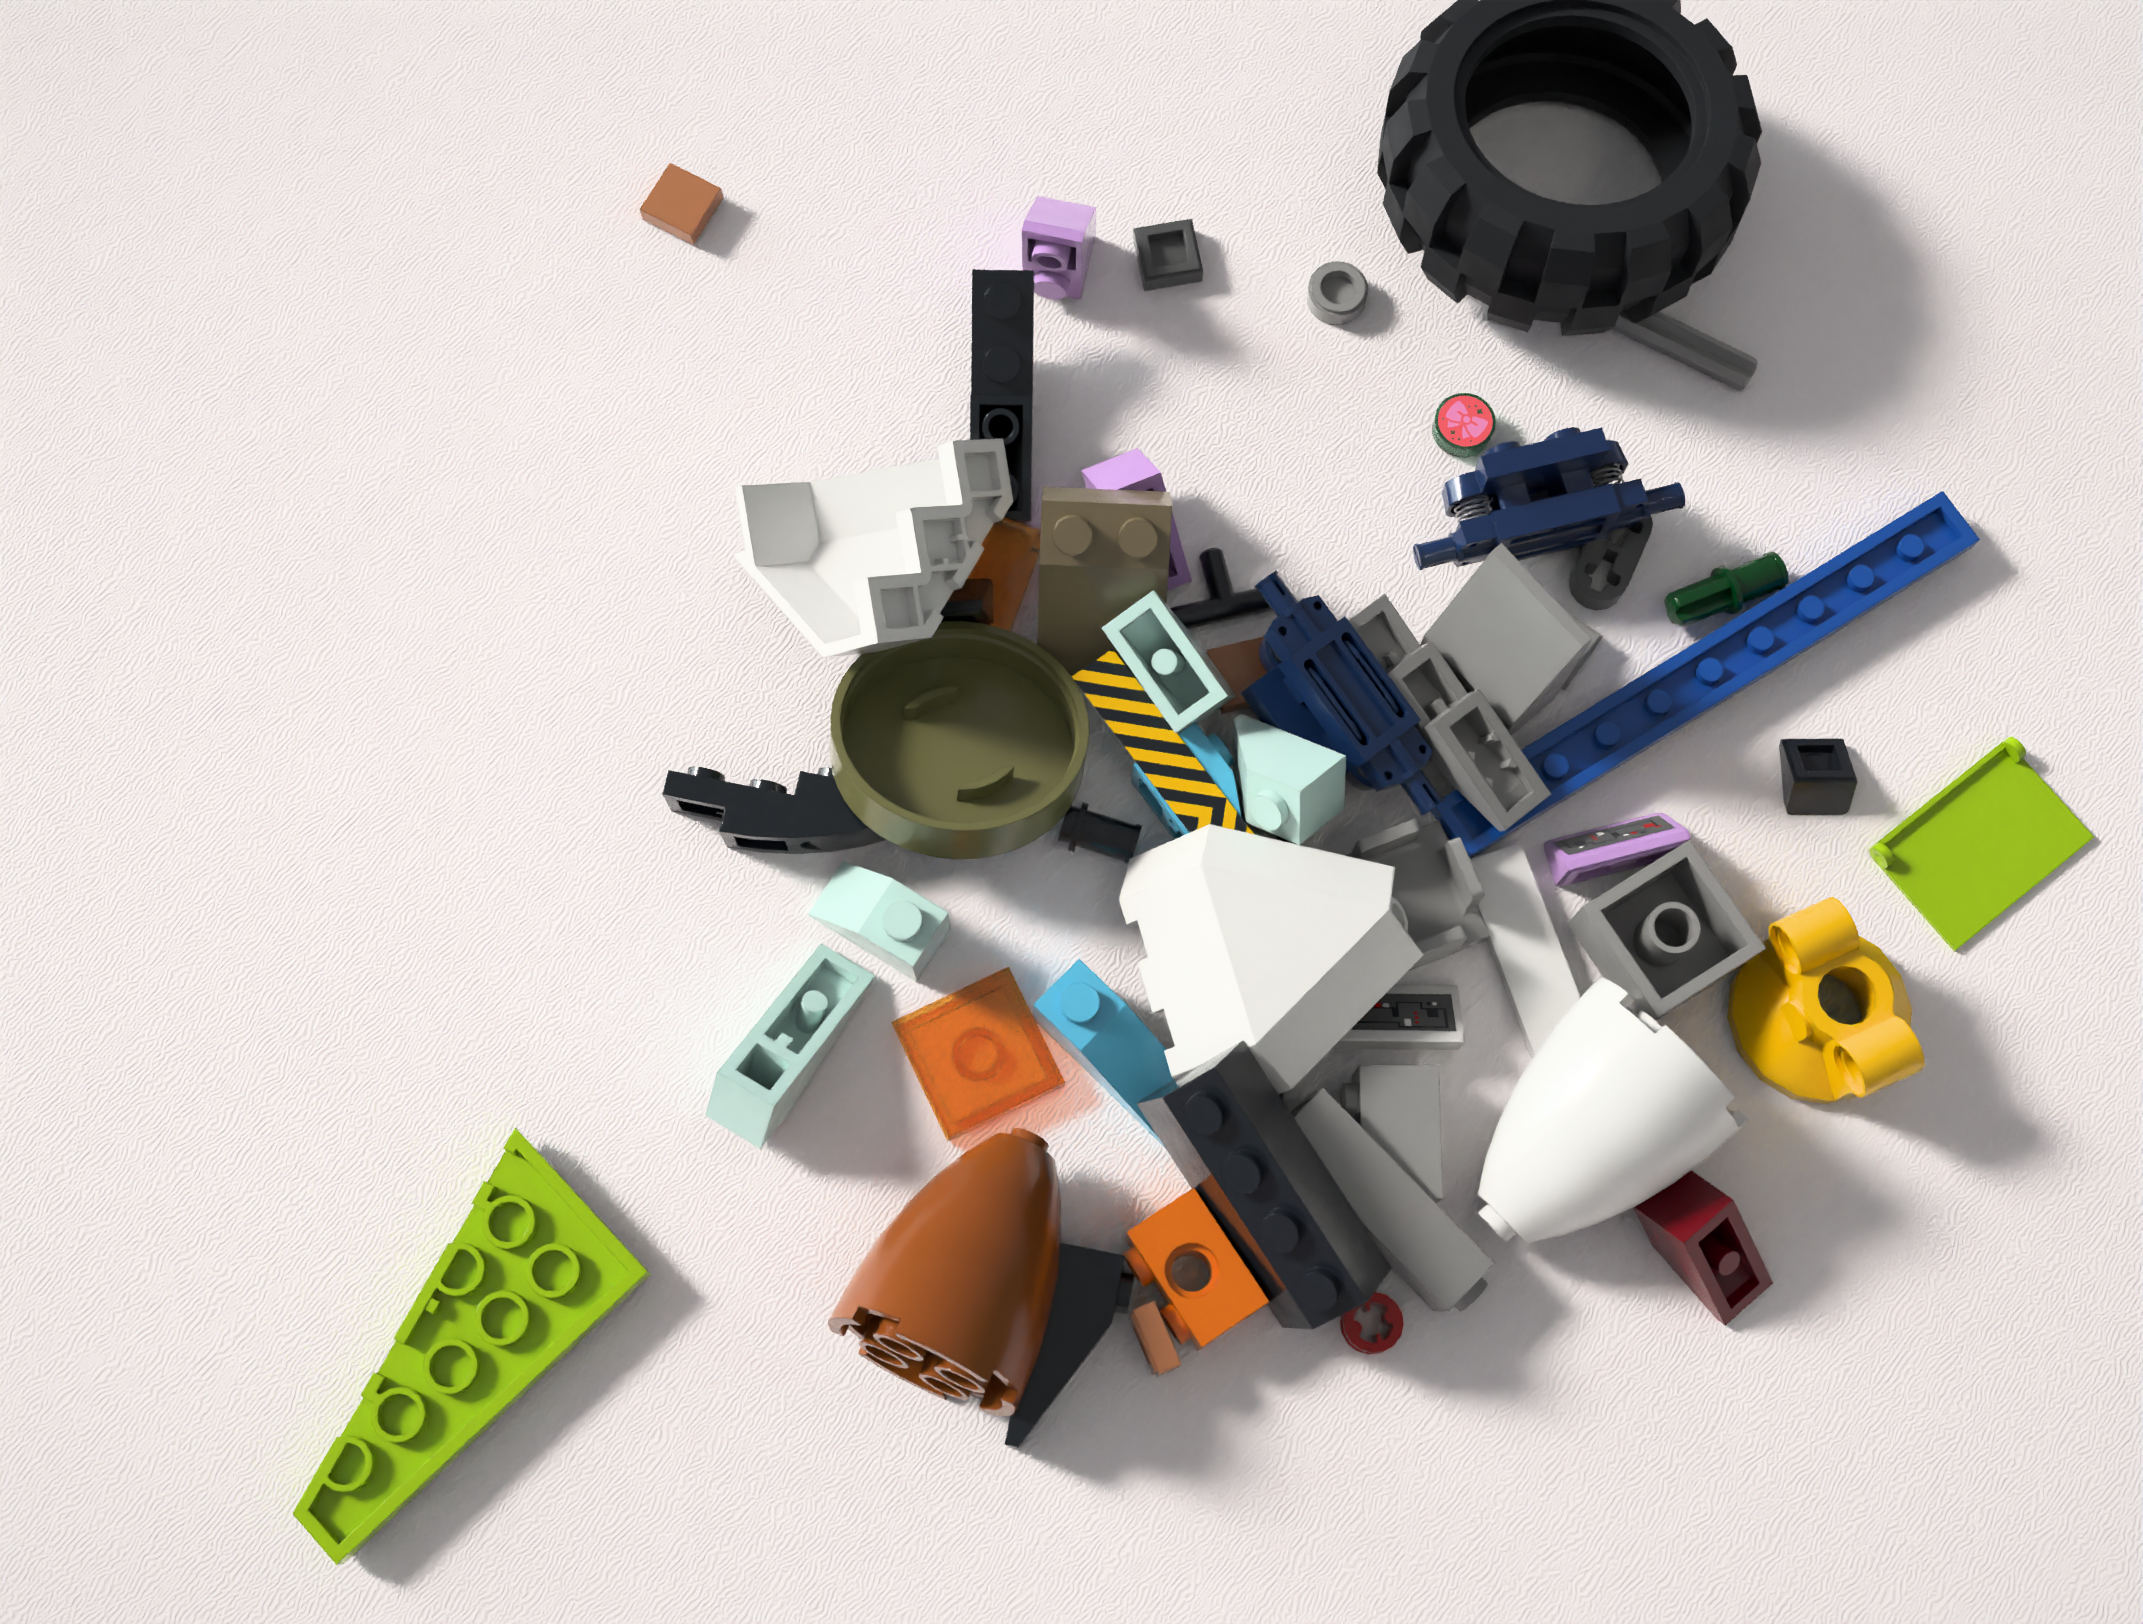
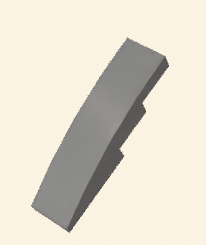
[1348,594,1551,832]

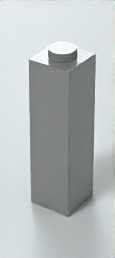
[1291,1088,1495,1312]

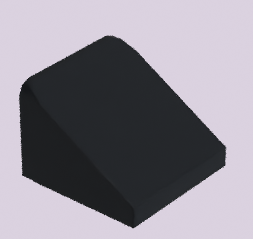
[940,578,994,625]
[1779,739,1858,815]

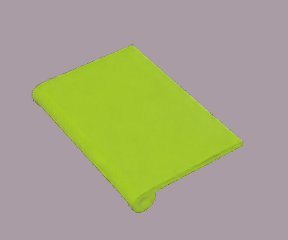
[1869,737,2094,951]

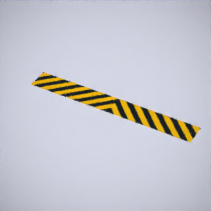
[1072,649,1254,834]

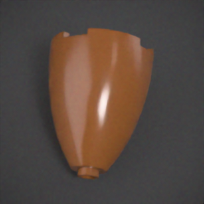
[828,1128,1061,1416]

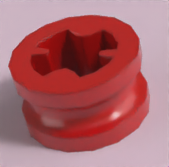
[1340,1292,1404,1355]

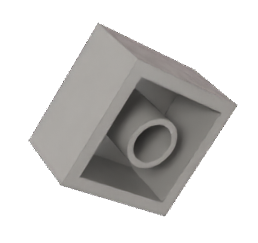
[1567,840,1766,1021]

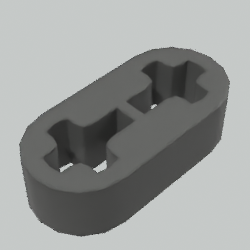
[1569,515,1653,611]

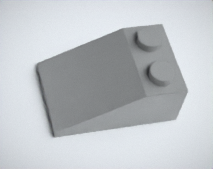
[1420,543,1592,736]

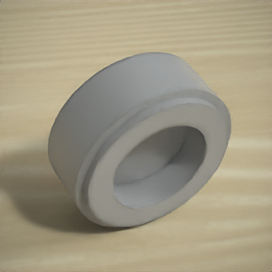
[1306,261,1368,325]

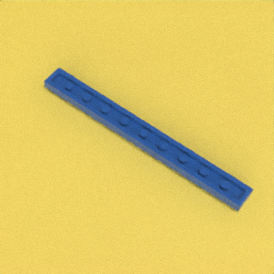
[1431,491,1980,859]

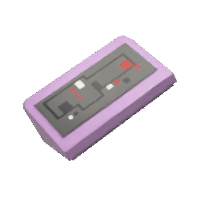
[1544,813,1691,887]

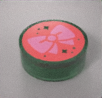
[1432,393,1496,458]

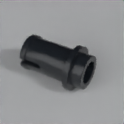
[1058,802,1142,864]

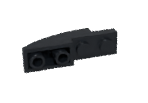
[970,269,1034,520]
[662,766,886,854]

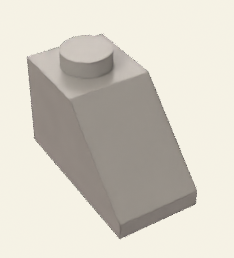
[1341,1065,1443,1203]

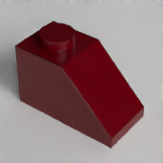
[1633,1170,1773,1326]

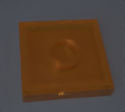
[891,967,1065,1142]

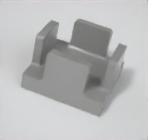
[1345,819,1490,971]

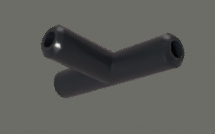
[1170,548,1272,629]

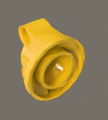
[1727,897,1925,1104]

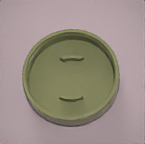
[830,621,1089,859]

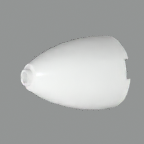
[1478,977,1748,1243]

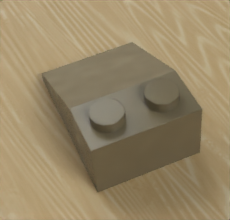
[1037,487,1172,678]

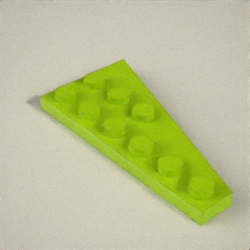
[292,1128,651,1565]

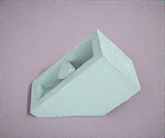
[1102,590,1236,733]
[1233,714,1346,845]
[808,861,951,982]

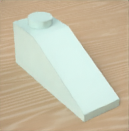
[705,943,875,1149]

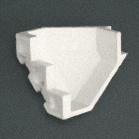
[733,439,1013,658]
[1119,824,1424,1094]

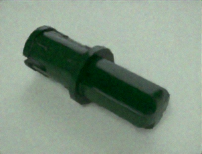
[1664,552,1789,627]

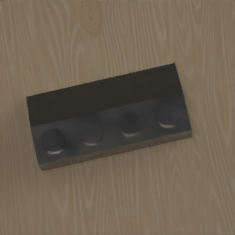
[1137,1040,1392,1329]

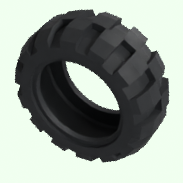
[1377,0,1762,336]

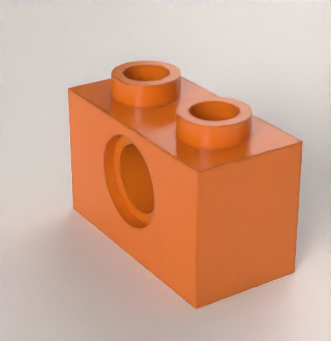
[1122,1188,1269,1351]

